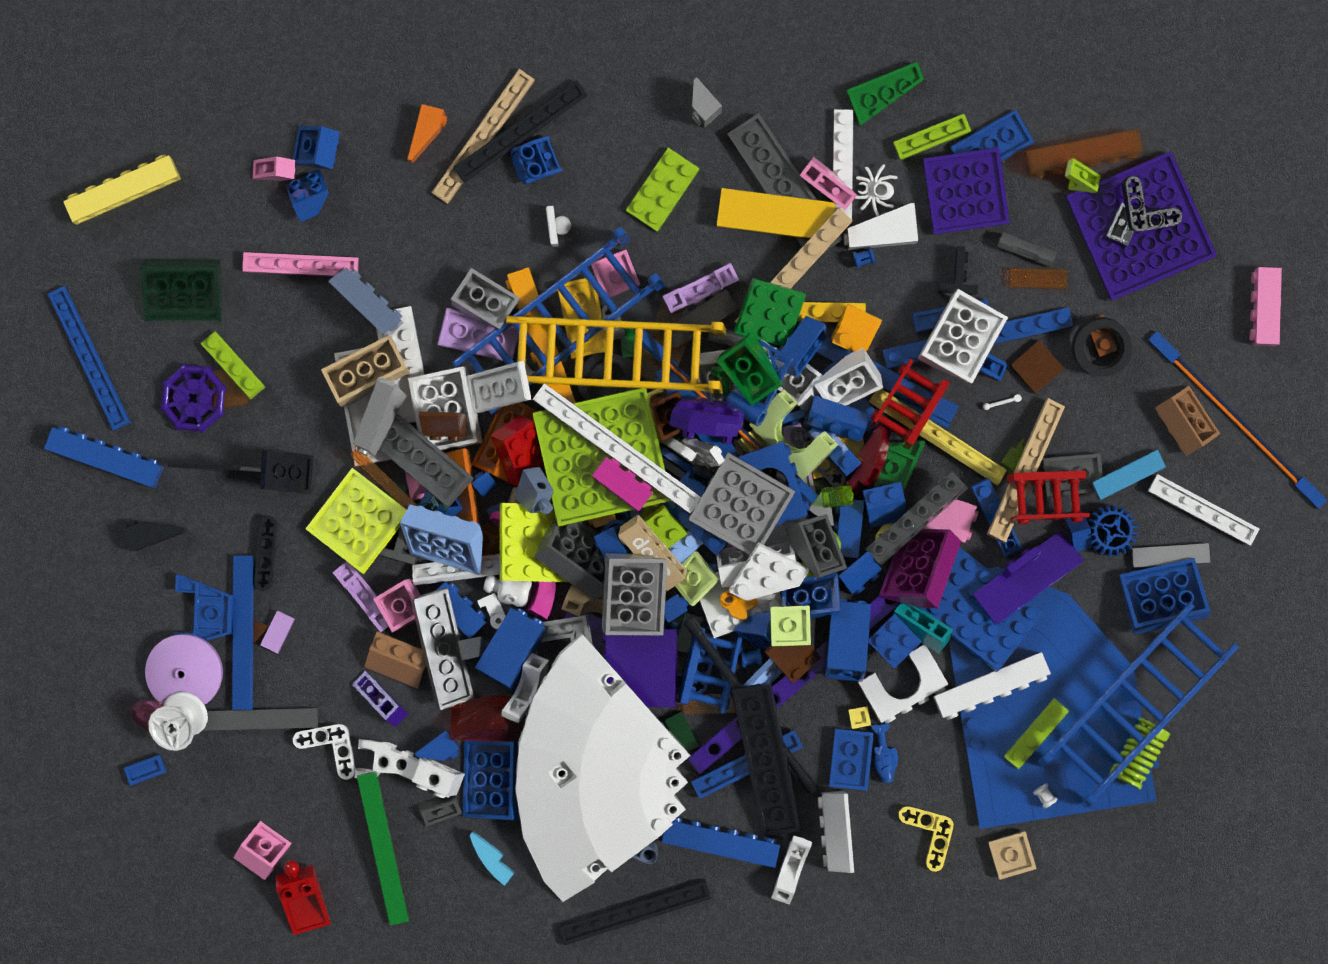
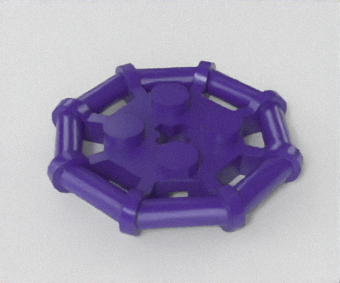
[159,363,227,433]

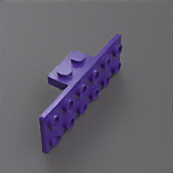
[973,531,1084,625]

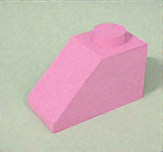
[253,157,295,181]

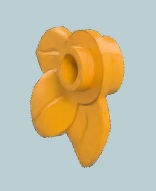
[719,591,758,620]

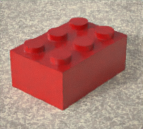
[490,415,546,486]

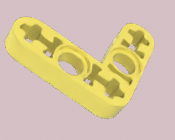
[898,806,954,872]

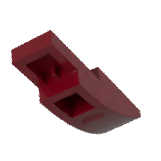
[842,424,890,500]

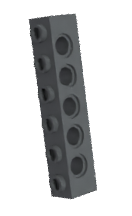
[866,471,968,565]

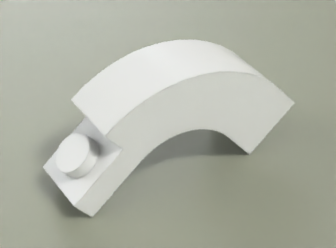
[501,653,549,723]
[771,836,812,905]

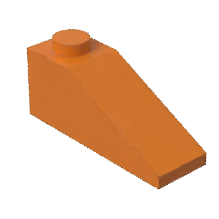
[408,104,447,163]

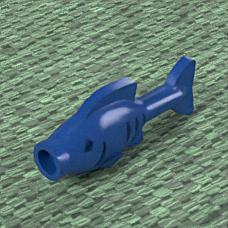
[870,723,898,783]

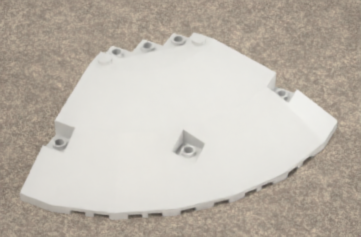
[515,633,690,902]

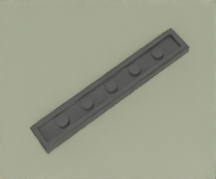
[202,708,318,731]

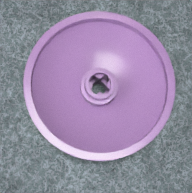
[145,634,223,705]

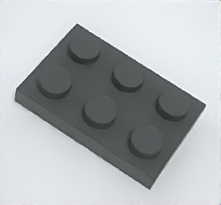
[1042,453,1103,497]

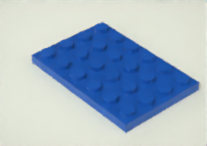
[918,547,1043,672]

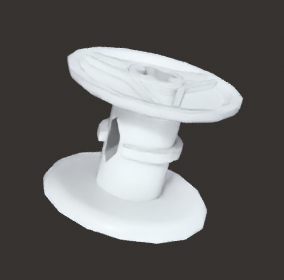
[148,692,208,751]

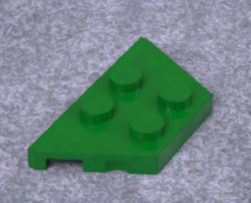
[874,441,925,492]

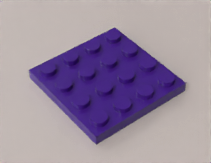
[923,148,1010,235]

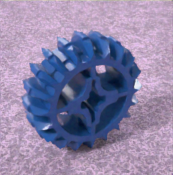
[1088,505,1138,557]

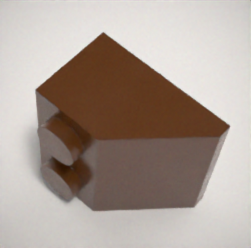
[649,391,683,441]
[419,412,467,441]
[764,645,821,684]

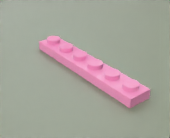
[243,252,359,276]

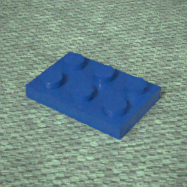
[829,729,873,791]

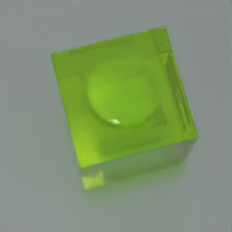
[822,486,853,508]

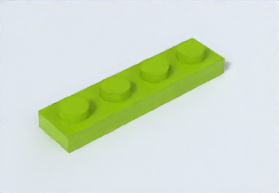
[893,114,971,161]
[201,331,265,400]
[1003,698,1069,769]

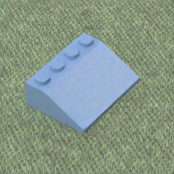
[400,504,483,575]

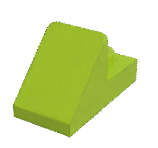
[1065,158,1101,193]

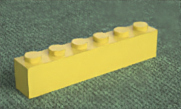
[63,155,181,225]

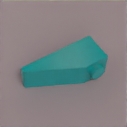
[894,603,953,654]

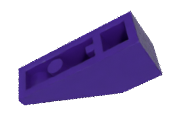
[352,671,409,727]

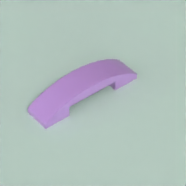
[662,263,739,313]
[332,561,388,632]

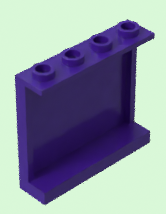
[603,628,677,707]

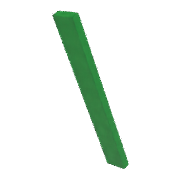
[357,771,409,925]

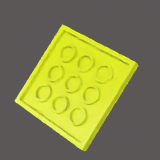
[306,468,407,574]
[500,503,568,582]

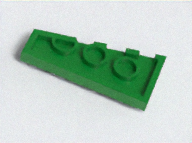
[846,62,924,126]

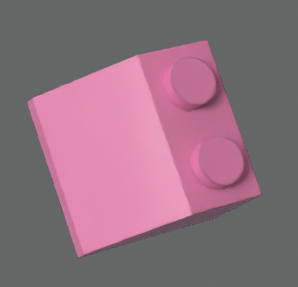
[373,579,421,632]
[233,821,292,880]

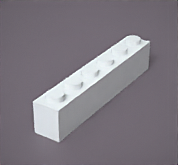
[933,652,1051,720]

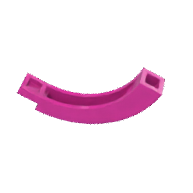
[489,511,556,620]

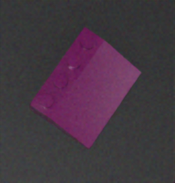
[879,529,961,609]

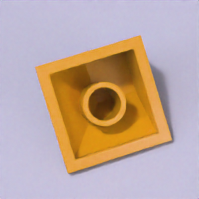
[831,304,882,352]

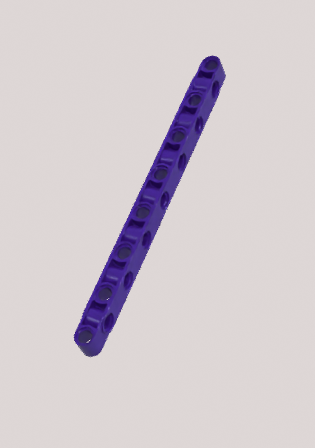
[686,596,900,774]

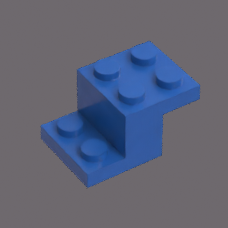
[868,613,922,669]

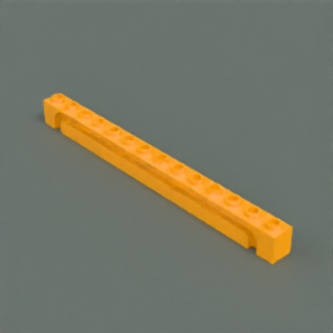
[505,267,616,529]

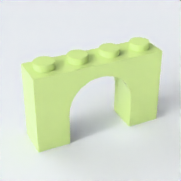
[749,390,838,480]

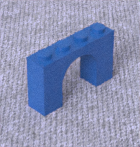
[739,441,810,526]

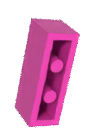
[592,457,653,512]

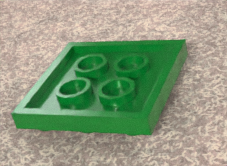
[734,277,806,347]

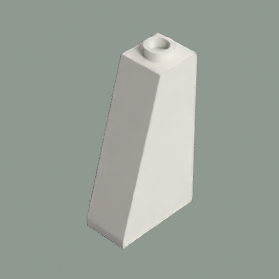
[843,203,918,250]

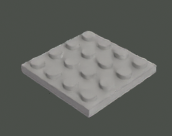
[688,452,795,555]

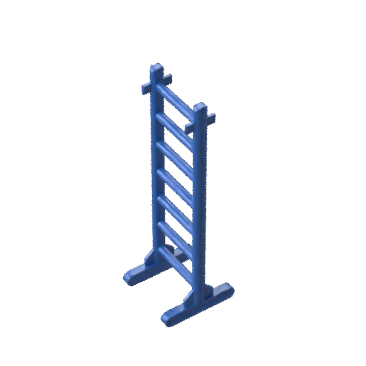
[452,227,665,415]
[1037,602,1239,808]

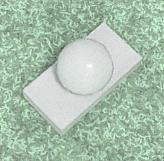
[546,206,571,247]

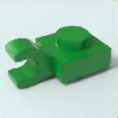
[621,329,635,358]

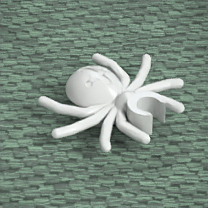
[855,164,898,216]

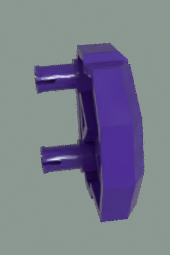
[670,397,745,445]

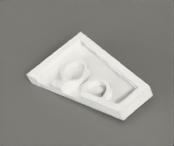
[681,437,725,468]

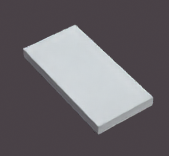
[467,361,531,414]

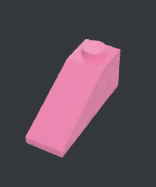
[800,157,857,210]

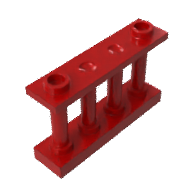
[870,359,950,450]
[1007,471,1090,525]

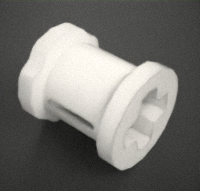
[1033,783,1058,809]

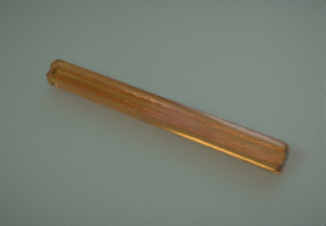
[351,448,418,509]

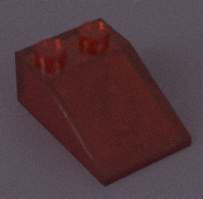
[450,696,509,741]

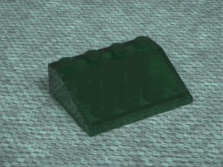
[140,259,222,321]

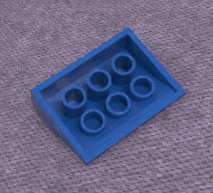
[1119,558,1211,635]
[463,740,520,820]

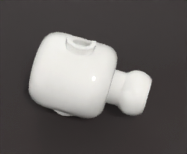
[484,575,532,607]

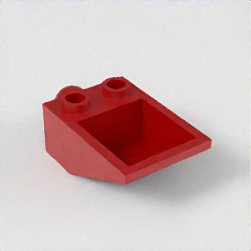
[276,860,331,935]

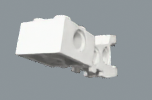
[354,739,465,798]

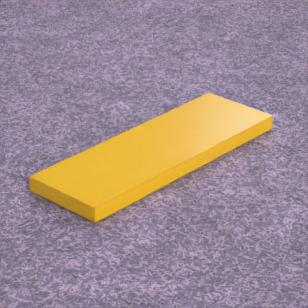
[717,188,836,239]

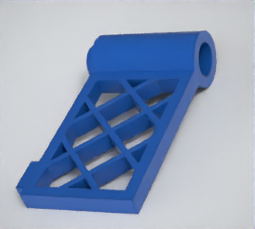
[724,340,794,427]

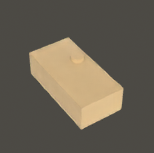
[321,335,410,407]

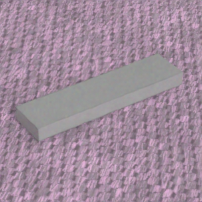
[1131,543,1210,568]

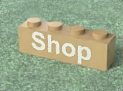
[618,515,687,591]

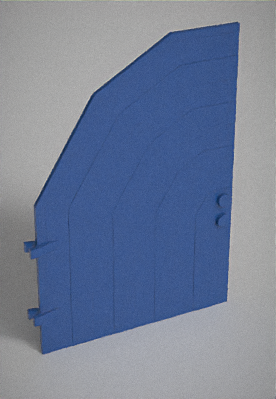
[948,567,1159,829]

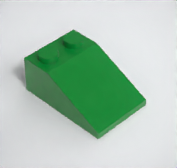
[716,332,782,406]

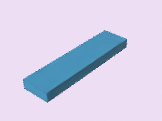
[1090,450,1166,500]

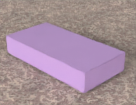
[261,611,295,654]

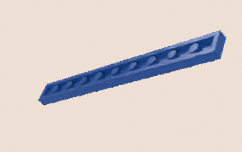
[882,308,1073,369]

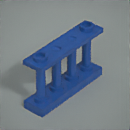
[677,628,744,713]

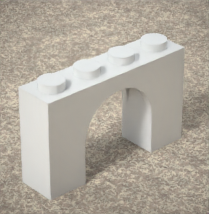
[857,644,948,724]

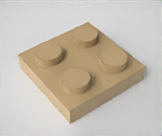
[988,831,1037,880]

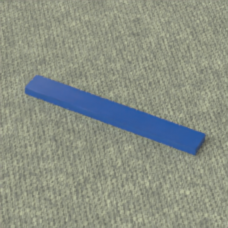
[47,286,131,431]
[816,337,959,423]
[232,556,254,710]

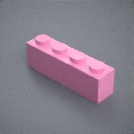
[1250,267,1282,346]

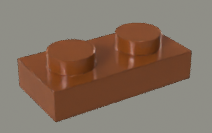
[1089,315,1117,358]

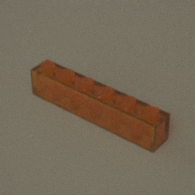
[1024,129,1143,178]

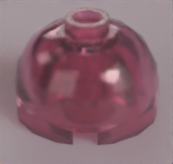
[127,699,164,733]

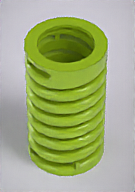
[1109,717,1170,790]

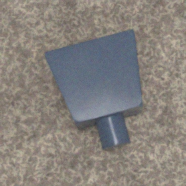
[514,467,553,514]

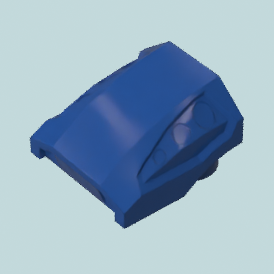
[511,136,563,185]

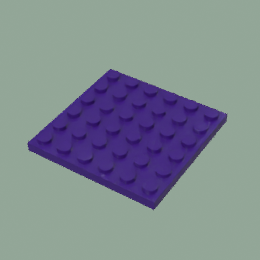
[1065,151,1217,301]

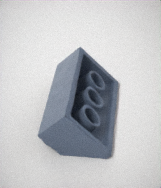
[328,268,404,337]

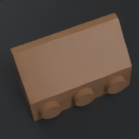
[1155,386,1220,456]
[364,631,427,689]

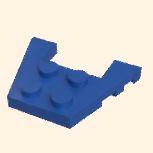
[173,574,234,641]

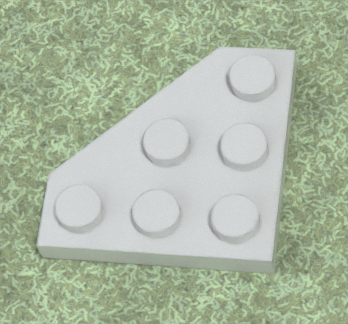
[729,542,809,601]

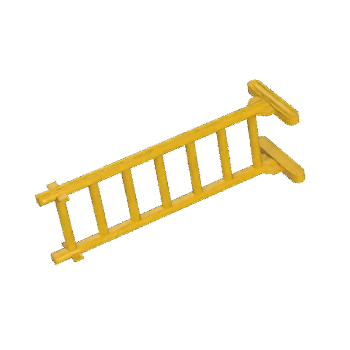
[506,316,726,394]

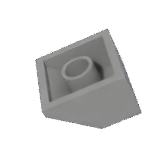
[692,77,722,128]

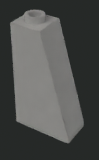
[353,377,407,456]

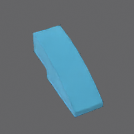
[470,831,515,886]

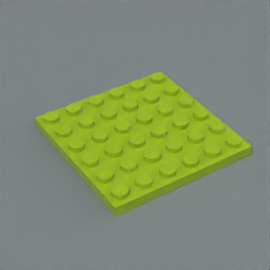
[533,388,672,527]

